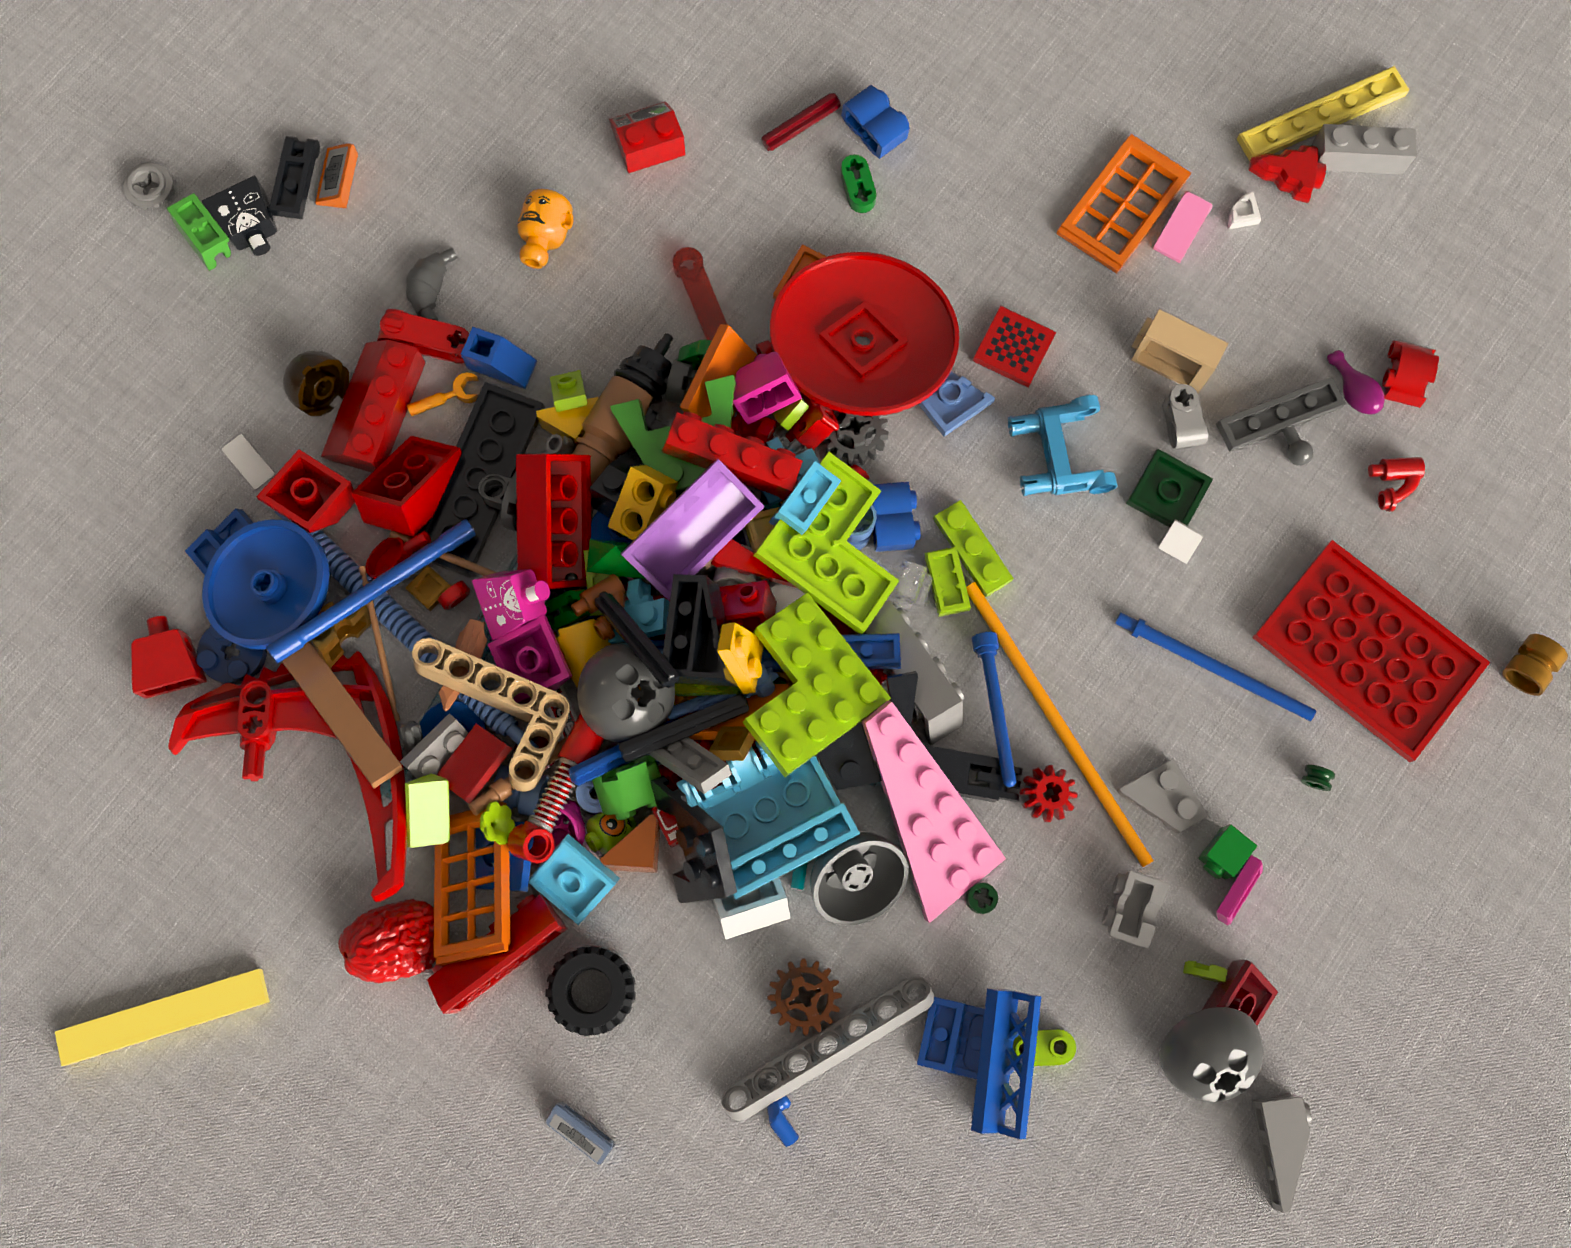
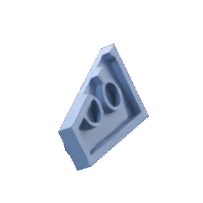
[918,372,995,437]

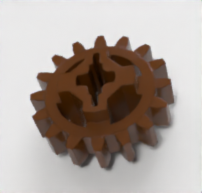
[767,959,842,1035]

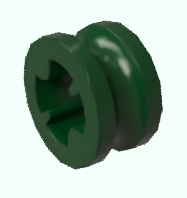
[1301,765,1335,791]
[966,883,998,914]

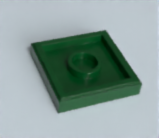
[1126,449,1213,528]

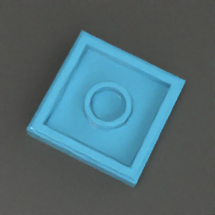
[529,834,620,925]

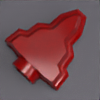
[1249,145,1326,203]

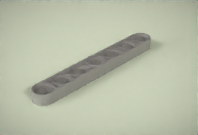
[721,976,934,1121]

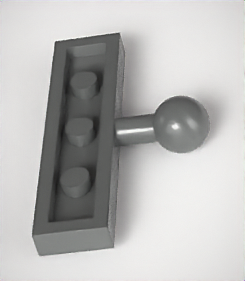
[1216,377,1346,466]

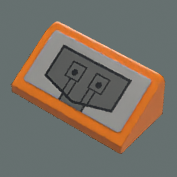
[315,143,358,209]

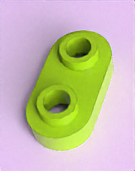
[1013,1029,1076,1067]

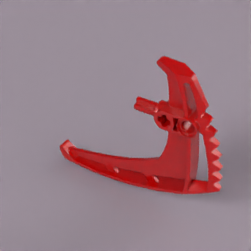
[168,651,407,902]

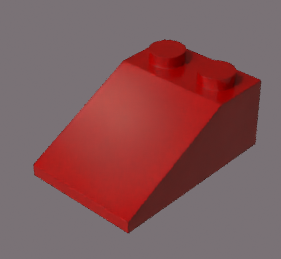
[351,435,462,537]

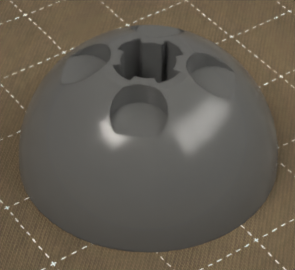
[577,642,676,743]
[810,832,909,926]
[1159,1007,1263,1102]

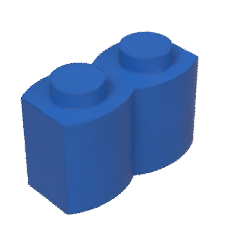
[841,85,910,159]
[872,481,921,552]

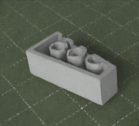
[863,600,965,746]

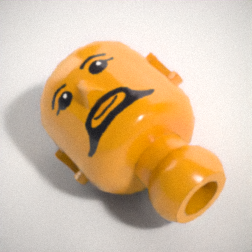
[517,188,573,269]

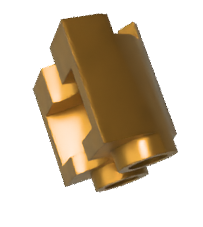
[312,601,371,668]

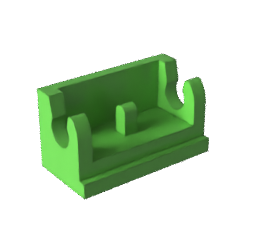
[167,193,231,271]

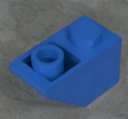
[461,327,537,389]

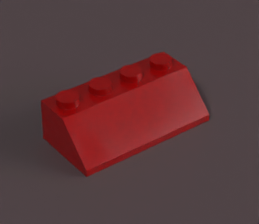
[321,339,425,473]
[516,454,591,589]
[426,894,568,1014]

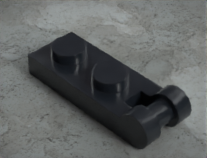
[269,136,320,219]

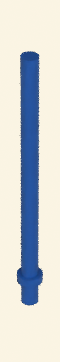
[1115,612,1316,721]

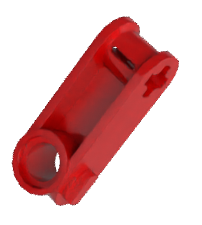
[377,309,469,364]

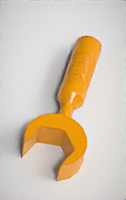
[407,372,479,416]

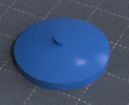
[202,519,330,650]

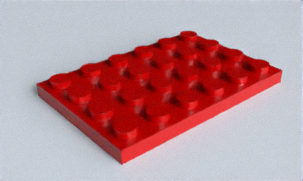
[1252,540,1490,762]

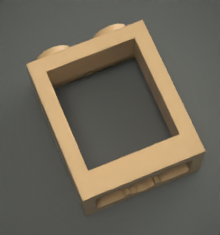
[1131,309,1229,393]

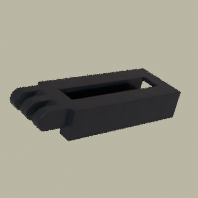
[924,745,1023,802]

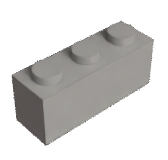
[1312,124,1417,175]

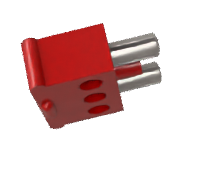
[775,392,839,454]

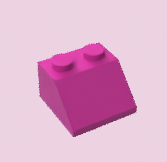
[488,615,572,704]

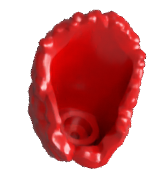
[338,898,436,984]

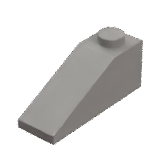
[1251,1095,1312,1213]

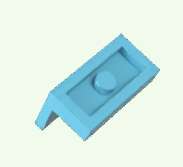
[769,461,841,535]

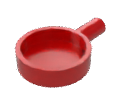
[365,531,431,579]

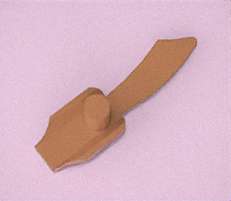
[439,619,487,711]

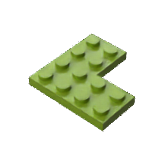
[753,452,900,634]
[742,592,891,777]

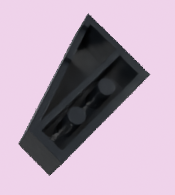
[663,574,738,687]

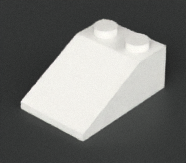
[712,877,790,940]

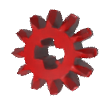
[1020,765,1078,822]

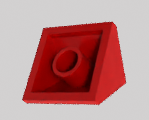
[437,723,512,803]

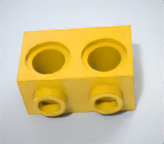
[608,465,678,541]

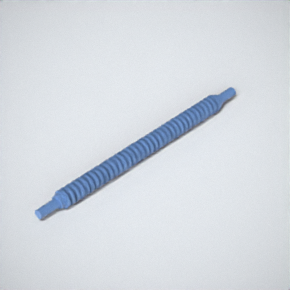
[275,511,539,748]

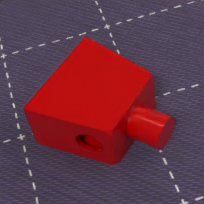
[131,616,207,699]

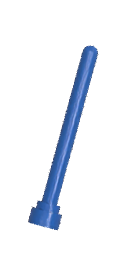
[971,632,1016,787]

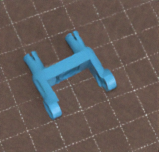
[1008,395,1118,496]

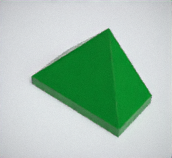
[586,539,646,579]

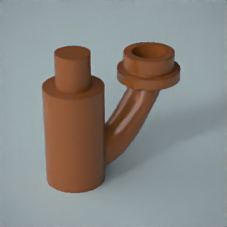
[571,574,626,641]

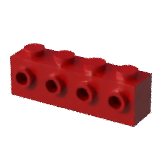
[662,412,803,499]
[649,580,777,640]

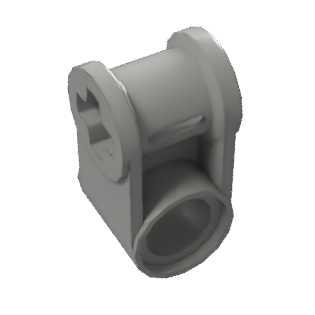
[1163,384,1208,449]

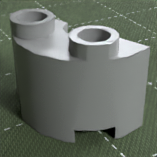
[1102,871,1170,949]

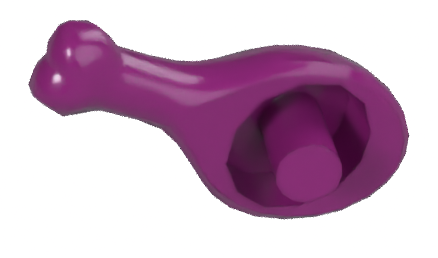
[1327,350,1385,415]

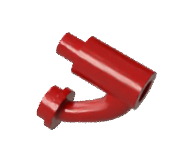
[1368,457,1425,512]

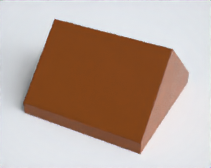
[599,813,661,873]

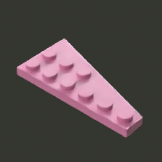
[862,701,1006,923]

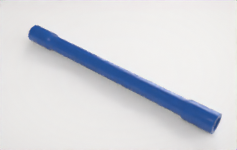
[266,519,476,664]

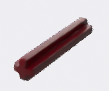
[761,93,841,151]

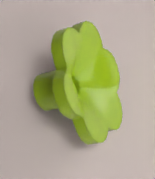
[480,801,515,845]

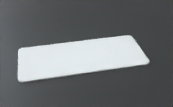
[222,434,275,489]

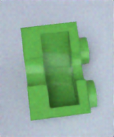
[592,754,661,820]

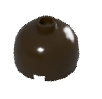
[283,351,349,416]

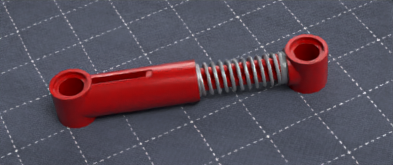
[508,685,639,864]

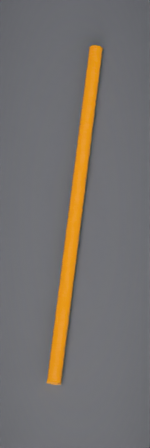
[966,582,1154,868]

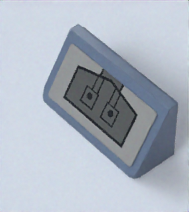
[546,1102,616,1165]

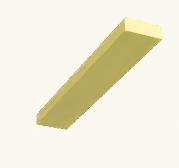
[1237,66,1409,161]
[55,969,270,1066]

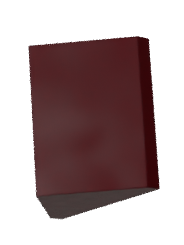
[1202,960,1278,1026]

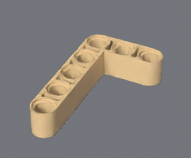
[412,638,570,792]

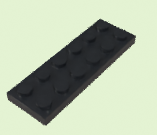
[412,382,545,578]

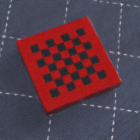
[973,306,1056,388]

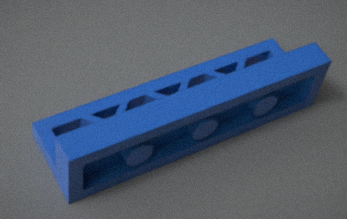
[971,988,1042,1139]

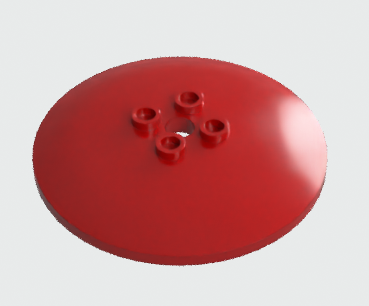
[770,252,959,416]

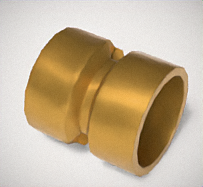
[1503,634,1568,696]

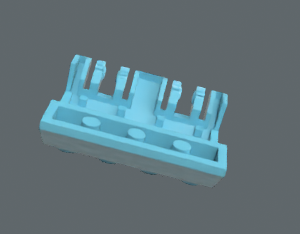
[676,741,860,899]

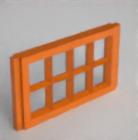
[1056,134,1191,274]
[434,802,510,966]

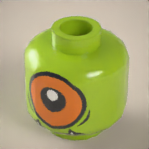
[585,812,637,855]

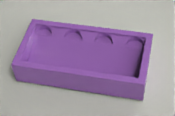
[621,458,765,600]

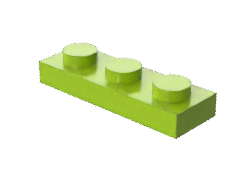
[933,500,1014,598]

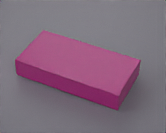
[1216,855,1263,925]

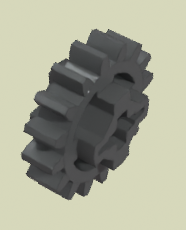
[821,410,889,466]

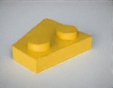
[717,622,764,694]

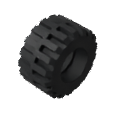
[545,946,636,1036]

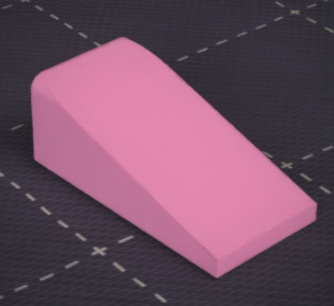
[1153,191,1212,263]

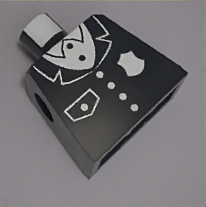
[201,175,277,256]

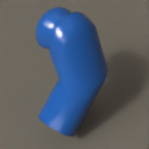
[767,1095,799,1147]

